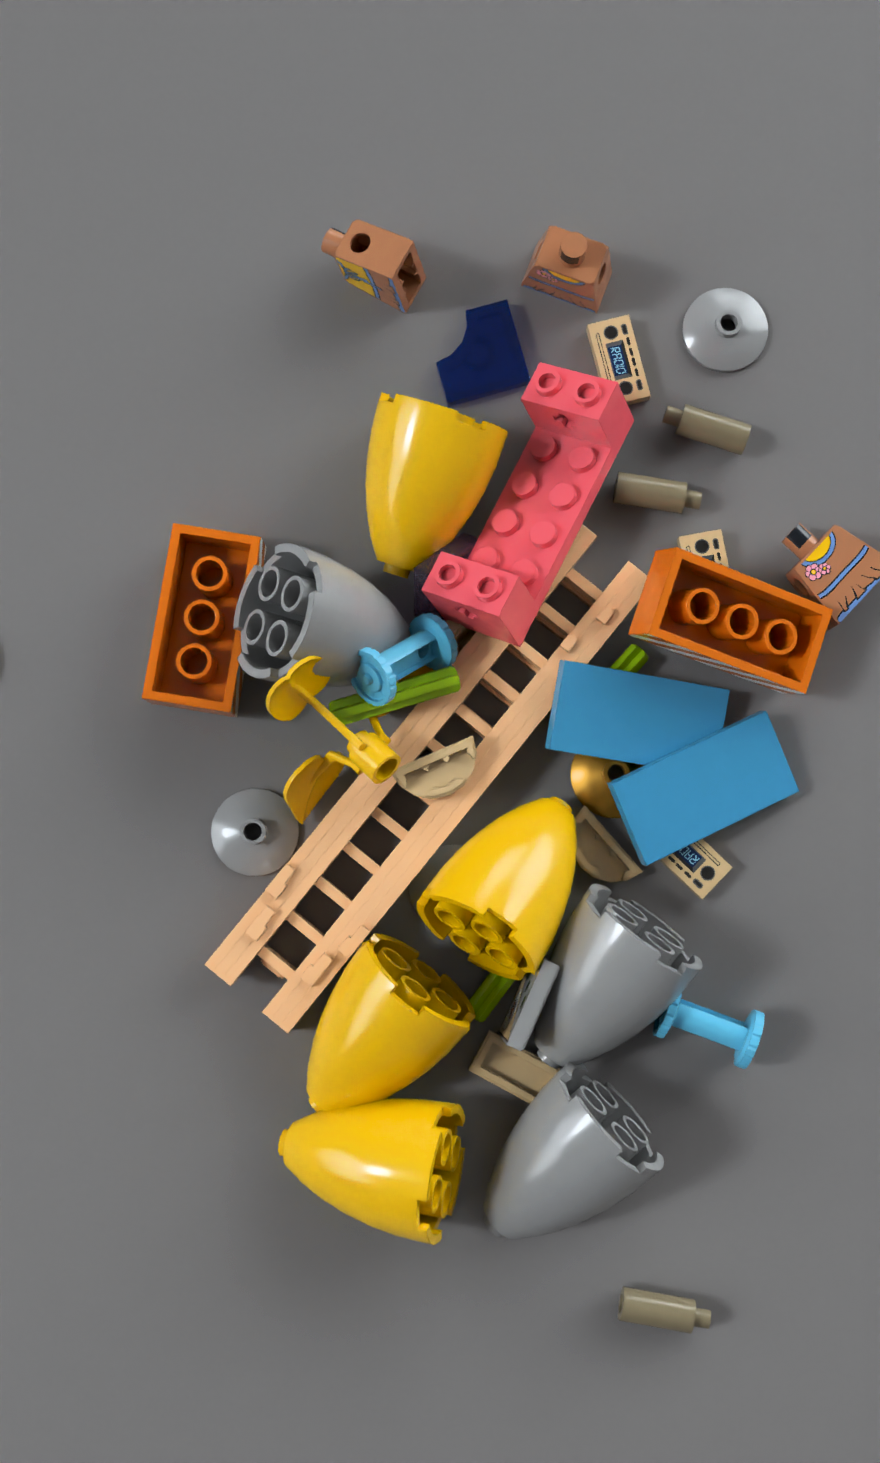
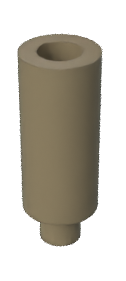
[662,404,752,455]
[613,471,702,514]
[618,1286,711,1334]

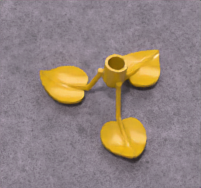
[266,656,434,825]

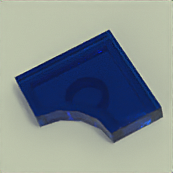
[436,299,531,407]

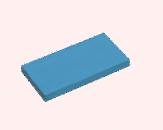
[545,660,730,765]
[607,711,799,866]

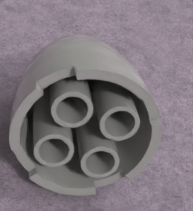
[233,543,411,687]
[535,884,703,1069]
[483,1062,664,1239]

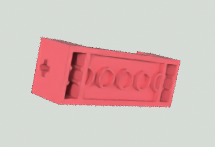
[421,362,634,647]

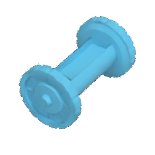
[351,613,458,707]
[653,994,765,1069]

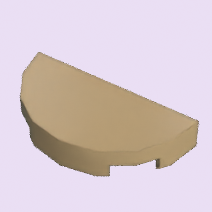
[392,735,477,799]
[575,805,643,882]

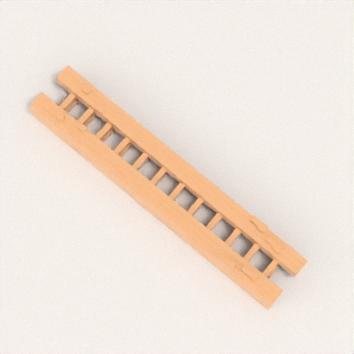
[204,524,647,1033]

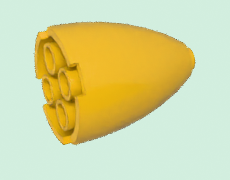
[365,392,508,579]
[416,797,577,980]
[306,933,476,1111]
[278,1098,465,1245]

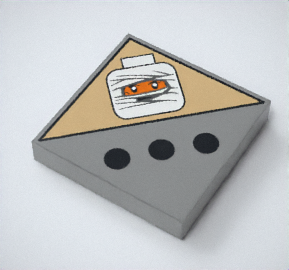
[498,957,560,1051]

